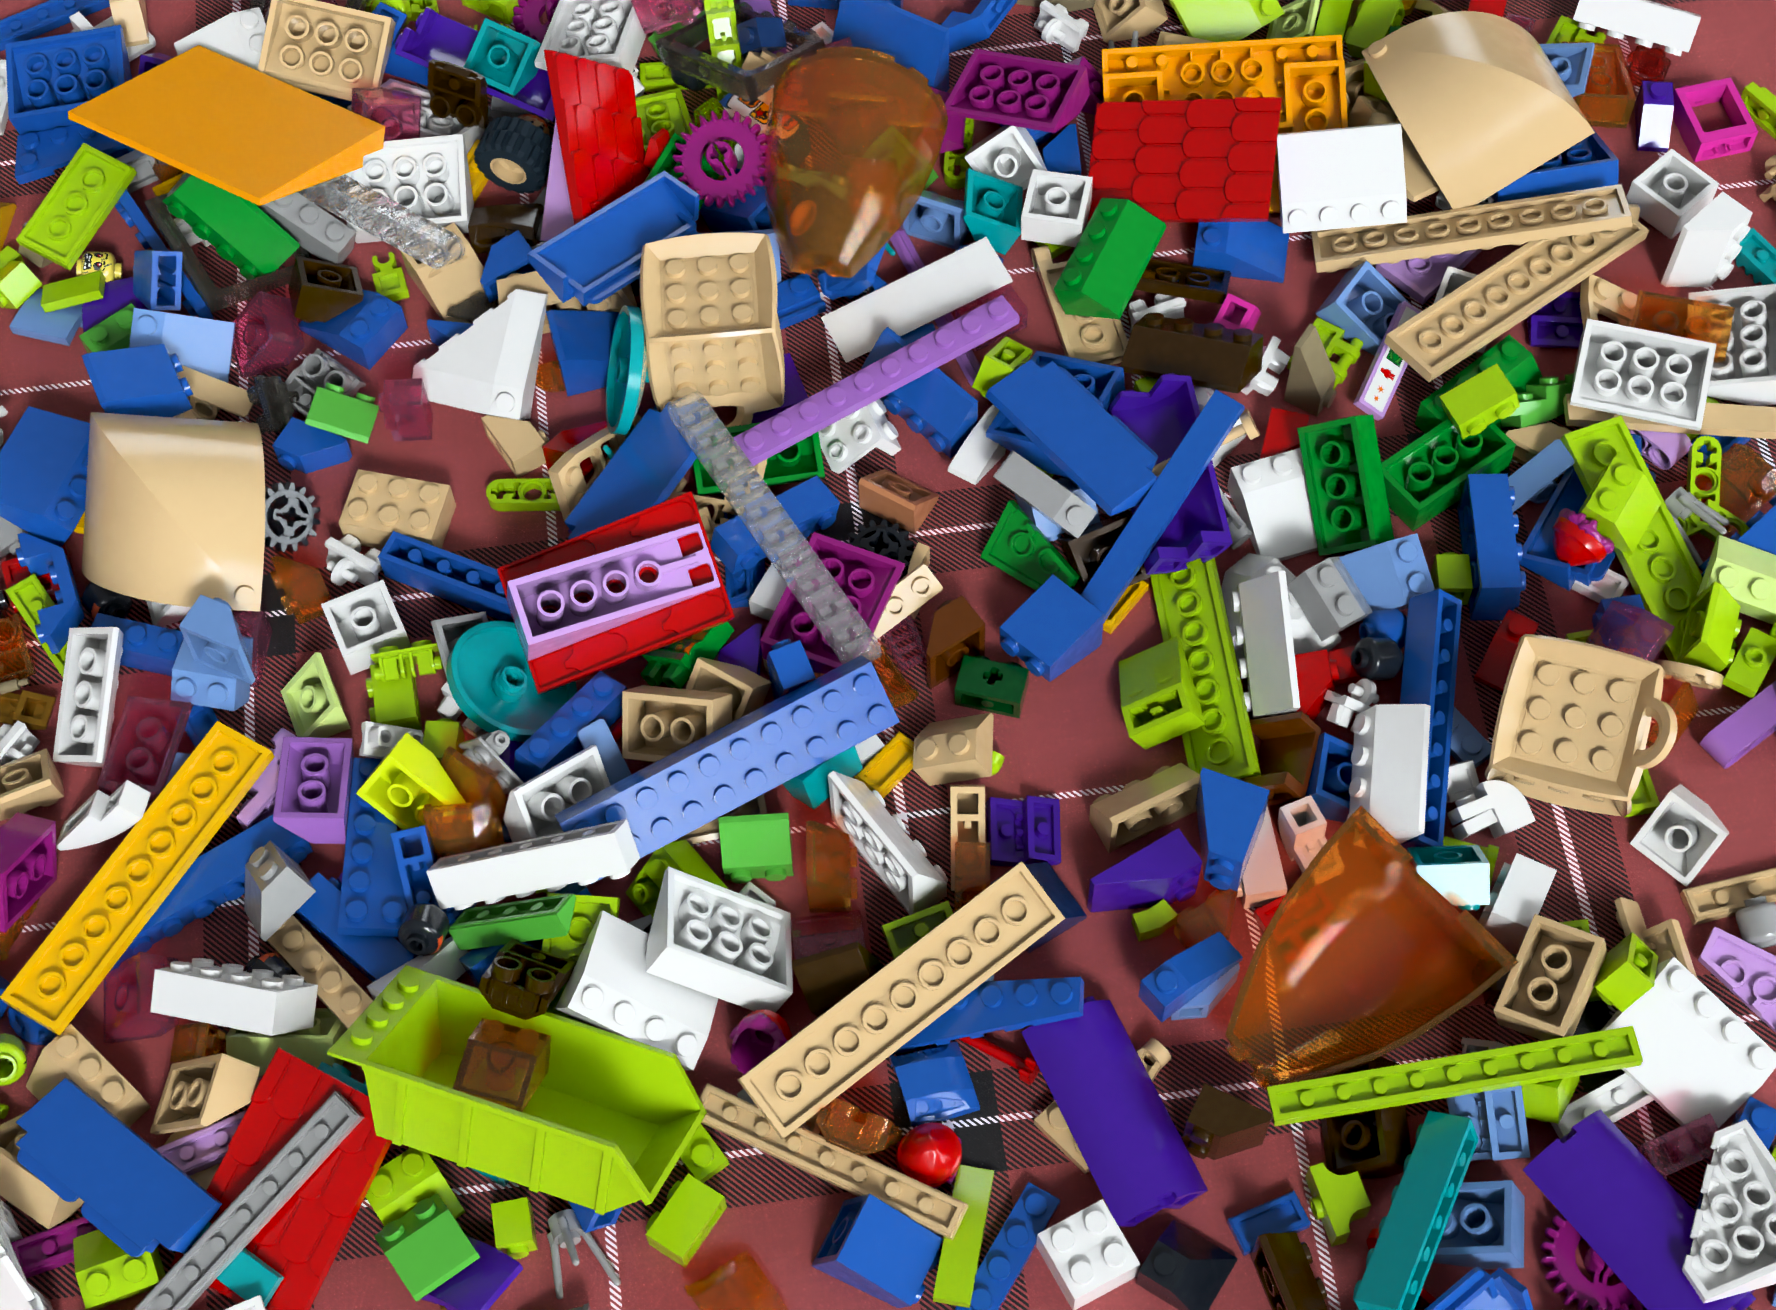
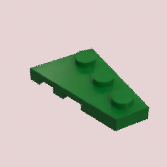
[980,500,1080,591]

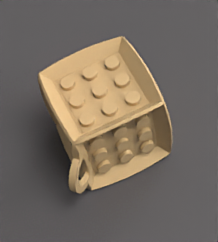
[640,232,785,428]
[1485,634,1678,817]

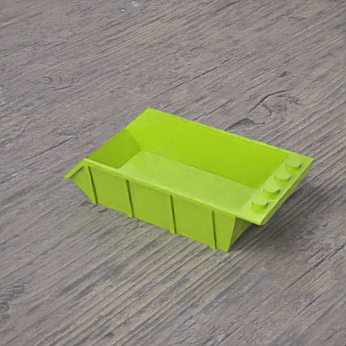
[327,965,707,1215]

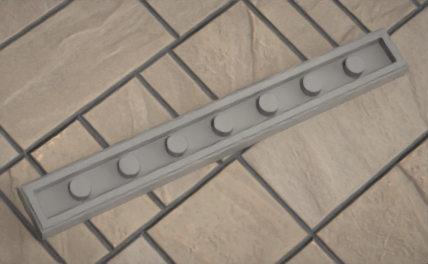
[134,1091,364,1310]

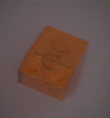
[1561,41,1636,128]
[1630,290,1735,362]

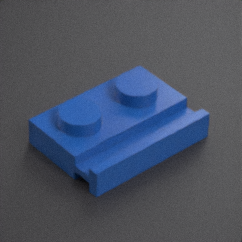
[777,272,826,330]

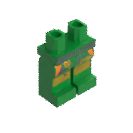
[641,621,734,689]

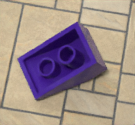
[1087,828,1202,912]

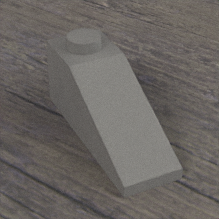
[993,451,1097,539]

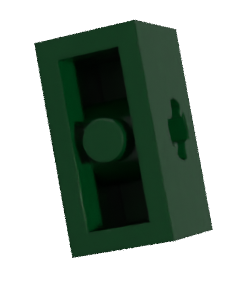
[955,655,1029,719]

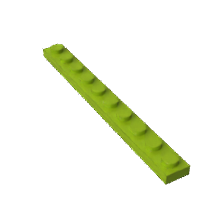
[1266,1026,1643,1127]

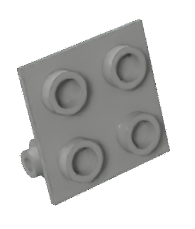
[458,730,523,795]

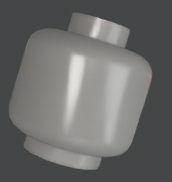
[1736,896,1776,949]

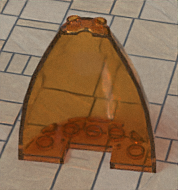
[763,46,948,278]
[1225,806,1519,1091]

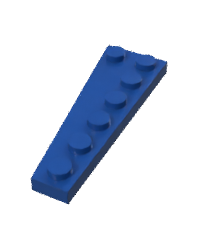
[15,124,136,185]
[114,190,214,319]
[338,757,407,937]
[890,977,1085,1056]

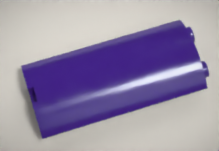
[394,7,556,122]
[1108,373,1233,575]
[1021,996,1208,1227]
[1523,1109,1756,1310]

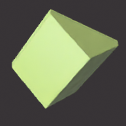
[1266,0,1320,39]
[281,652,351,738]

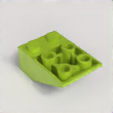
[1119,636,1206,750]

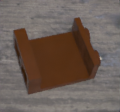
[1239,711,1321,805]

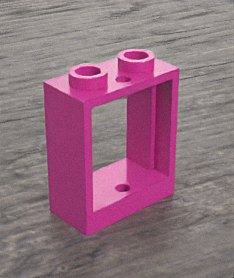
[1673,77,1758,162]

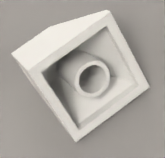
[1630,784,1729,887]

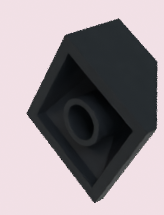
[1136,1220,1238,1310]

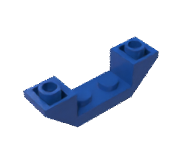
[941,0,1018,53]
[15,533,85,655]

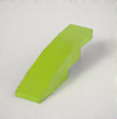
[703,0,743,102]
[933,1165,995,1308]

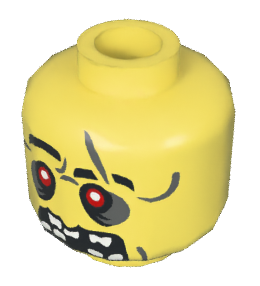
[76,251,122,282]

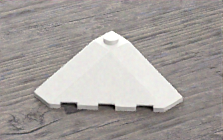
[410,289,548,420]
[1682,1120,1776,1304]

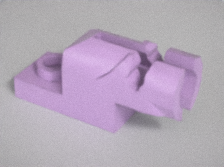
[236,728,296,831]

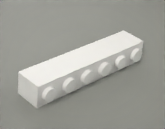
[426,819,640,910]

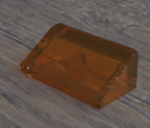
[1646,681,1699,756]

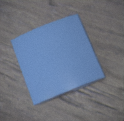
[9,288,83,346]
[1447,1086,1530,1161]

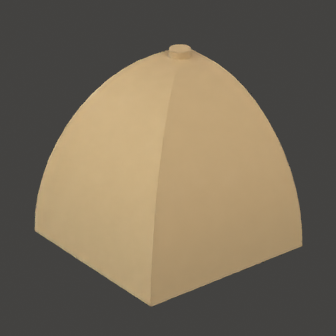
[1362,11,1595,209]
[82,412,265,612]

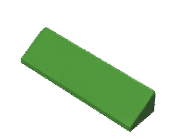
[448,893,576,950]

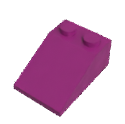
[0,812,57,933]

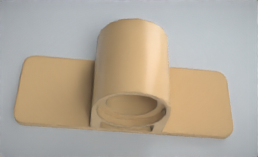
[179,365,256,420]

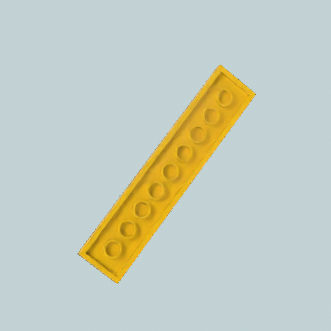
[0,721,275,1036]

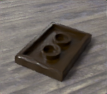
[1135,259,1231,304]

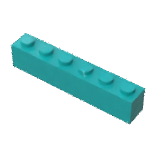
[1353,1110,1479,1310]

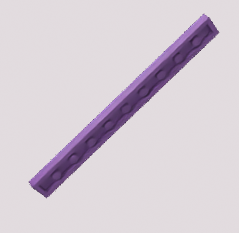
[731,295,1020,468]

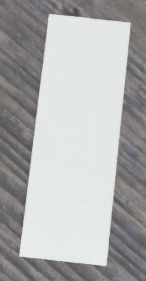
[821,237,1013,363]

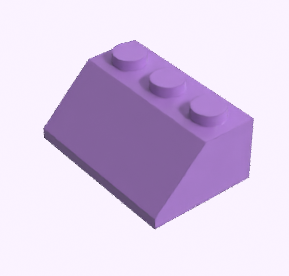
[273,737,354,844]

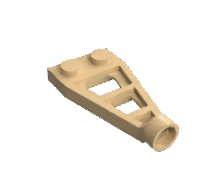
[1580,274,1637,329]
[548,414,641,521]
[1034,1038,1172,1175]

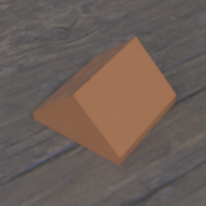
[858,469,939,535]

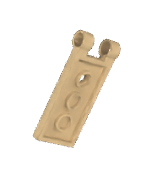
[1031,245,1128,365]

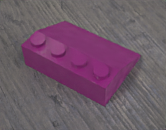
[942,49,1090,133]
[760,532,905,674]

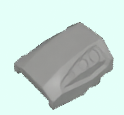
[275,348,366,418]

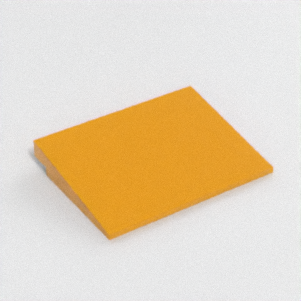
[1102,35,1348,213]
[68,45,385,206]

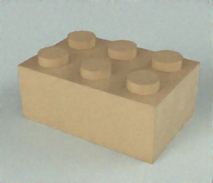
[338,469,456,549]
[622,685,732,762]
[1494,914,1608,1041]

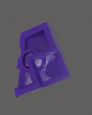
[82,277,149,332]

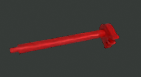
[959,1037,1040,1085]

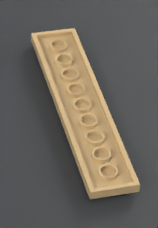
[1311,184,1632,273]
[1384,216,1649,382]
[738,861,1065,1139]

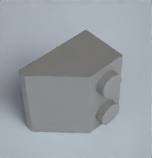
[1287,556,1372,641]
[244,840,316,942]

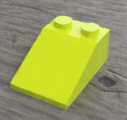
[356,732,474,857]

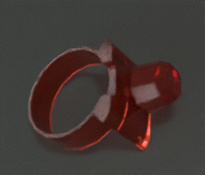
[1622,45,1671,87]

